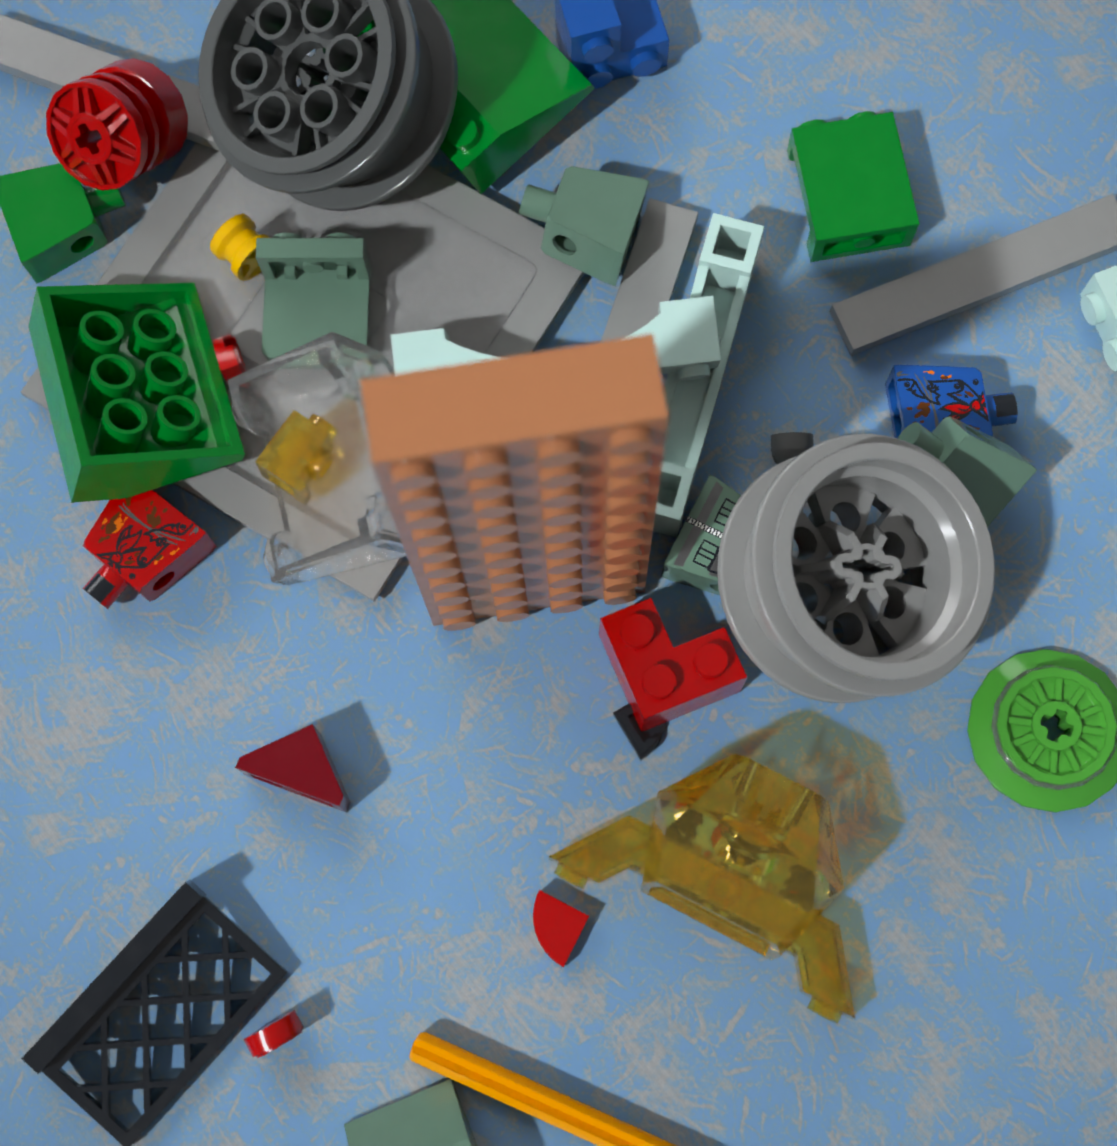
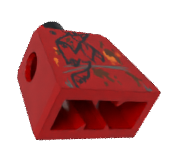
[82,490,217,609]

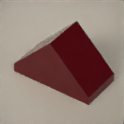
[235,724,351,813]

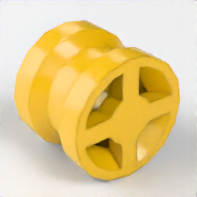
[210,214,271,281]

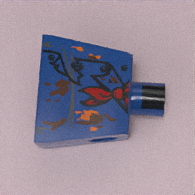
[885,365,1018,439]

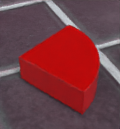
[213,333,249,389]
[533,890,589,968]

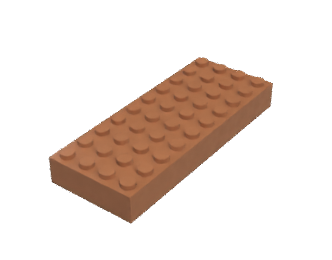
[360,334,669,631]

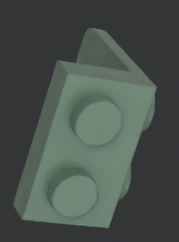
[256,233,371,362]

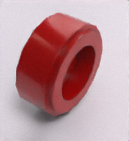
[244,1010,304,1058]

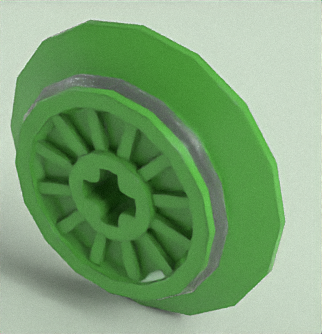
[967,649,1117,813]

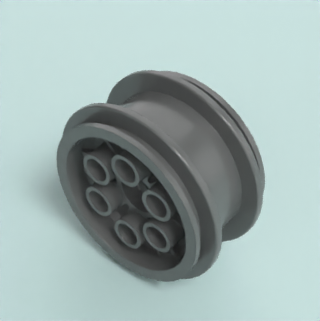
[198,0,458,211]

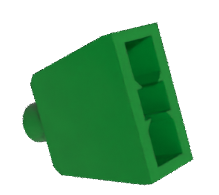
[0,163,126,284]

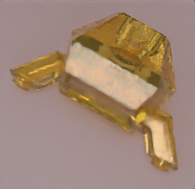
[548,753,855,1024]

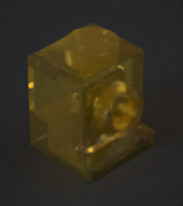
[255,410,338,506]

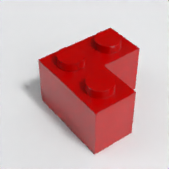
[599,598,747,732]

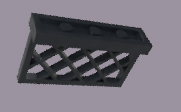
[21,880,288,1146]

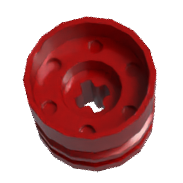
[46,58,188,191]

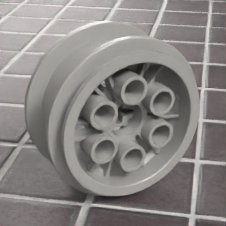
[717,434,995,703]

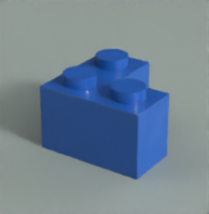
[555,0,669,89]

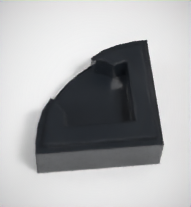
[613,703,666,761]

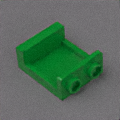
[787,111,920,262]

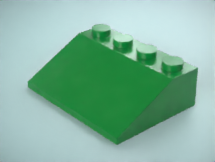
[357,0,595,194]
[28,283,245,503]

